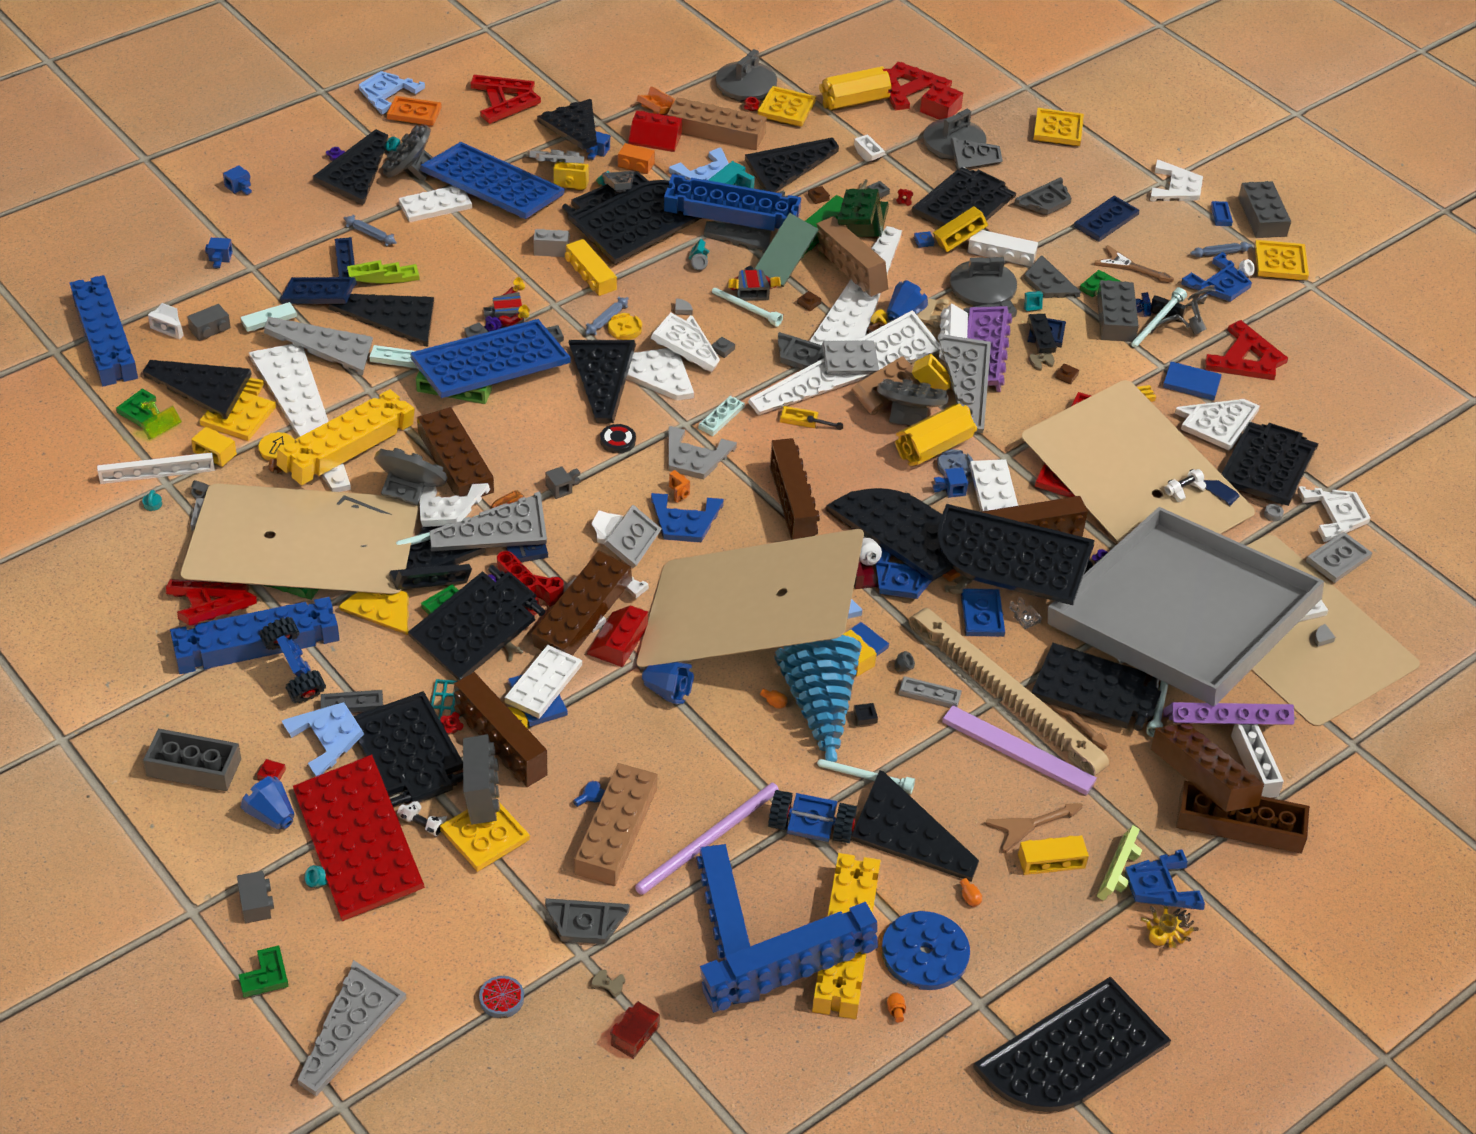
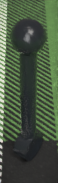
[807,416,843,430]

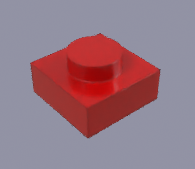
[257,759,286,780]

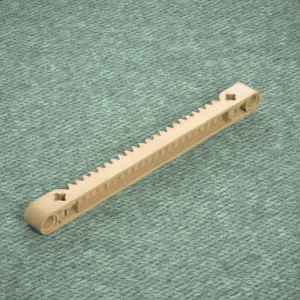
[909,608,1109,776]

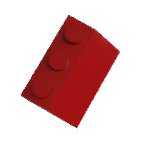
[628,110,683,152]
[587,605,648,667]

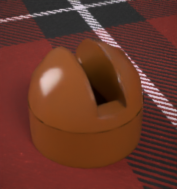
[268,459,282,473]

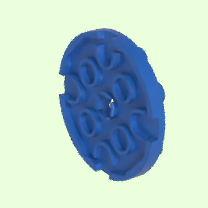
[882,911,970,990]

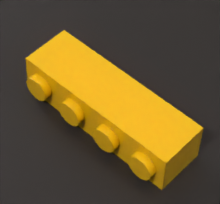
[565,239,617,296]

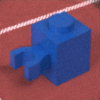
[586,131,610,160]
[223,165,252,195]
[205,237,233,268]
[933,467,968,498]

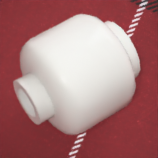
[859,538,882,566]

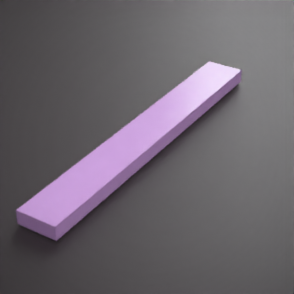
[942,706,1097,795]

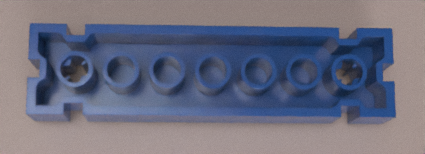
[664,174,801,231]
[69,275,138,387]
[170,597,340,674]
[700,902,878,1013]

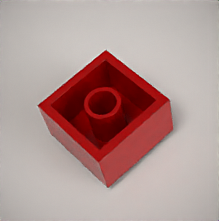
[920,82,964,120]

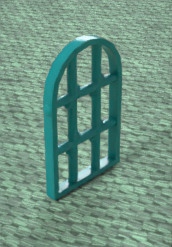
[431,679,461,723]

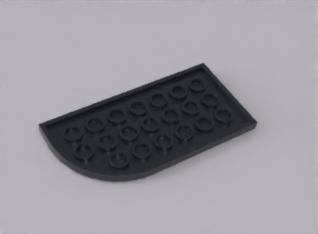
[572,180,702,264]
[826,488,953,582]
[938,504,1095,606]
[973,976,1171,1112]

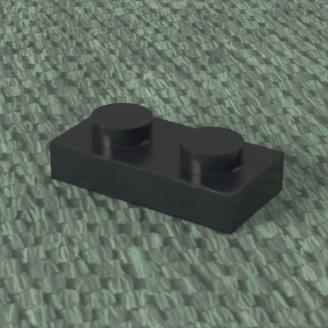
[1149,295,1187,322]

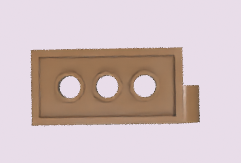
[851,356,920,415]

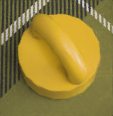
[871,309,887,325]

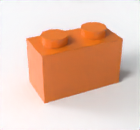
[618,143,655,174]

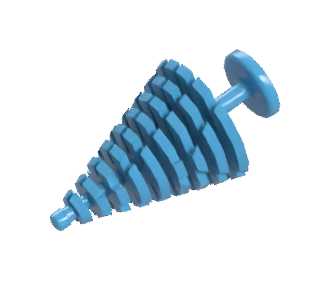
[774,635,862,762]

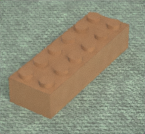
[667,97,767,150]
[816,216,889,297]
[574,763,658,886]

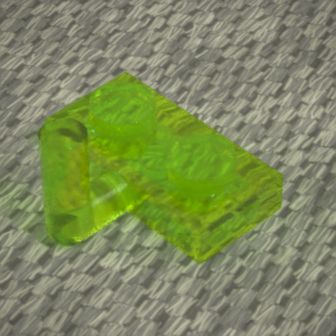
[140,401,182,439]

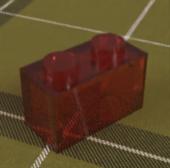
[610,1001,660,1059]

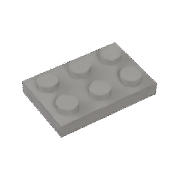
[822,340,879,375]
[604,505,662,568]
[1306,532,1372,583]

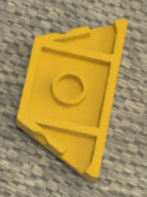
[339,591,409,635]

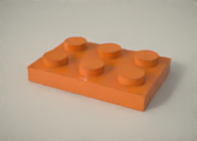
[387,96,442,126]

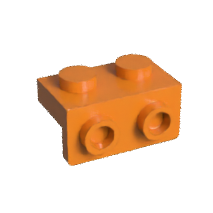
[636,86,675,115]

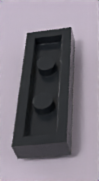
[1028,313,1057,353]

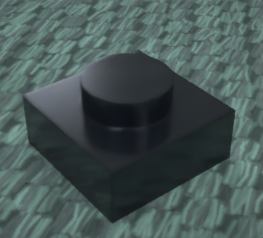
[853,703,878,726]

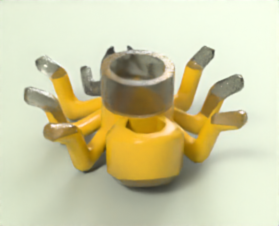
[1140,905,1199,948]

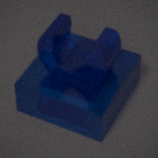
[1136,292,1151,317]

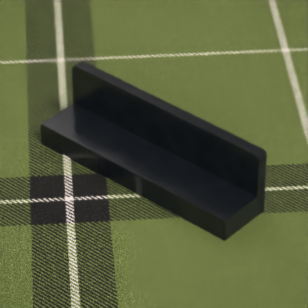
[389,564,472,590]

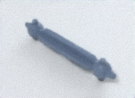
[343,215,397,247]
[1190,242,1252,257]
[585,297,629,335]

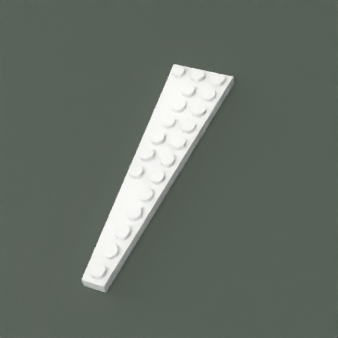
[810,226,902,345]
[748,310,940,415]
[249,344,351,492]

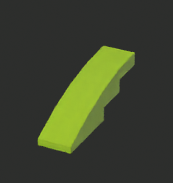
[347,260,420,283]

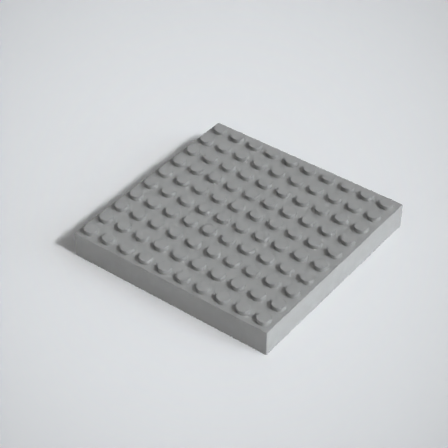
[1048,507,1324,707]

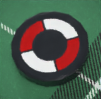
[600,424,636,453]

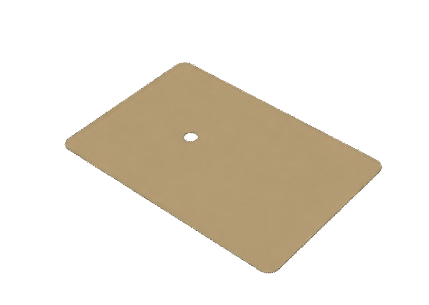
[1022,380,1255,543]
[181,484,419,594]
[636,529,864,667]
[1247,535,1420,726]

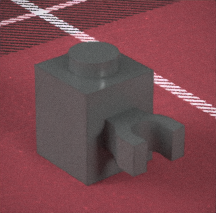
[545,466,581,499]

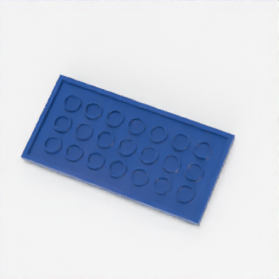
[420,142,565,219]
[410,319,571,398]

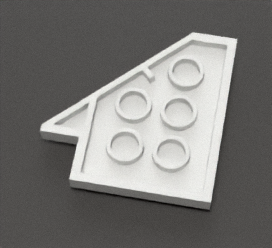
[651,313,720,372]
[626,348,694,401]
[1175,399,1260,451]

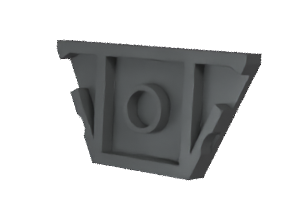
[1014,177,1072,215]
[1024,256,1081,298]
[778,332,824,370]
[545,898,630,944]

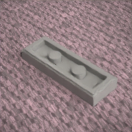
[898,676,962,708]

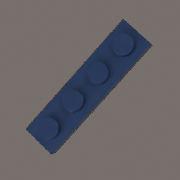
[335,237,357,286]

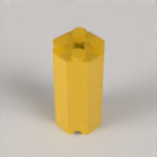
[819,66,891,110]
[895,403,977,466]

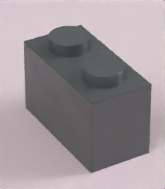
[187,304,231,341]
[237,871,274,924]

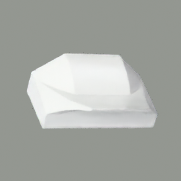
[854,134,886,162]
[148,303,184,340]
[592,511,623,544]

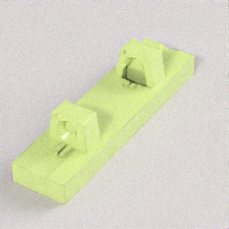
[1096,825,1142,901]

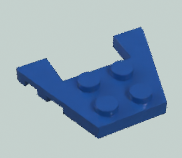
[1181,252,1252,302]
[651,493,724,543]
[876,548,932,599]
[1125,849,1205,910]

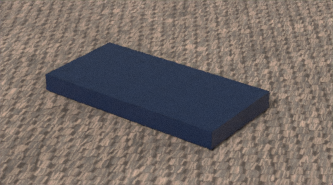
[1074,195,1140,242]
[280,277,356,304]

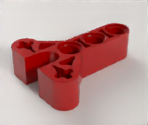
[497,551,564,615]

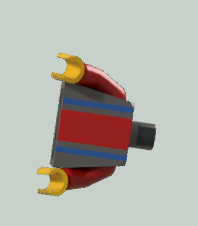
[728,266,781,301]
[483,277,530,327]

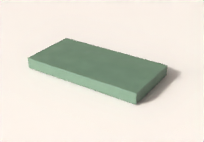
[755,213,819,287]

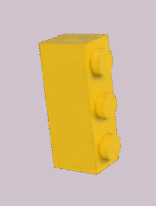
[933,206,988,252]
[1018,835,1089,875]

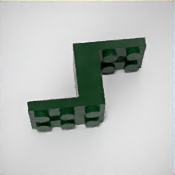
[838,188,889,237]

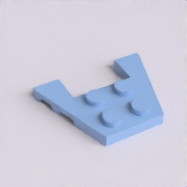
[359,71,425,115]
[669,147,729,180]
[282,702,364,776]

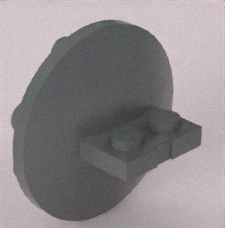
[716,49,777,102]
[923,108,987,160]
[382,125,433,181]
[950,257,1017,307]
[877,379,949,426]
[374,448,447,506]

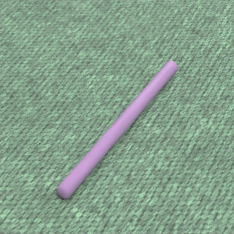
[635,783,779,895]

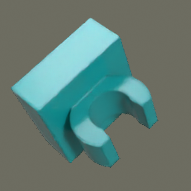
[688,239,710,260]
[1024,291,1043,311]

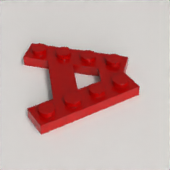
[883,61,952,111]
[471,75,541,124]
[1205,320,1288,380]
[166,579,257,626]

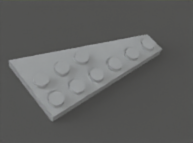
[264,317,373,376]
[938,334,991,433]
[430,491,547,551]
[298,960,407,1096]

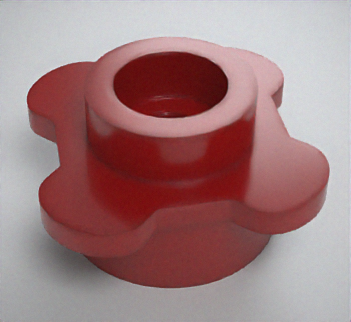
[744,97,760,111]
[896,189,913,206]
[440,712,464,734]

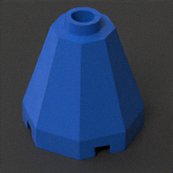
[887,280,928,322]
[642,662,694,704]
[240,776,294,829]

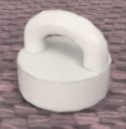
[1237,259,1254,277]

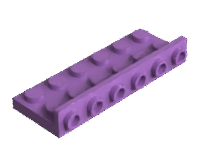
[967,306,1012,392]
[1163,702,1294,725]

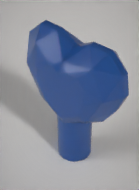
[573,781,605,807]

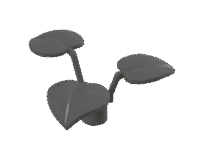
[1151,285,1215,335]

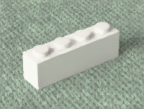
[968,230,1038,267]
[939,303,968,360]
[1231,724,1284,798]

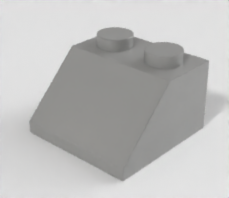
[534,229,570,257]

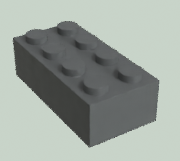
[1238,181,1291,238]
[1097,280,1139,342]
[143,728,241,791]
[463,734,500,825]

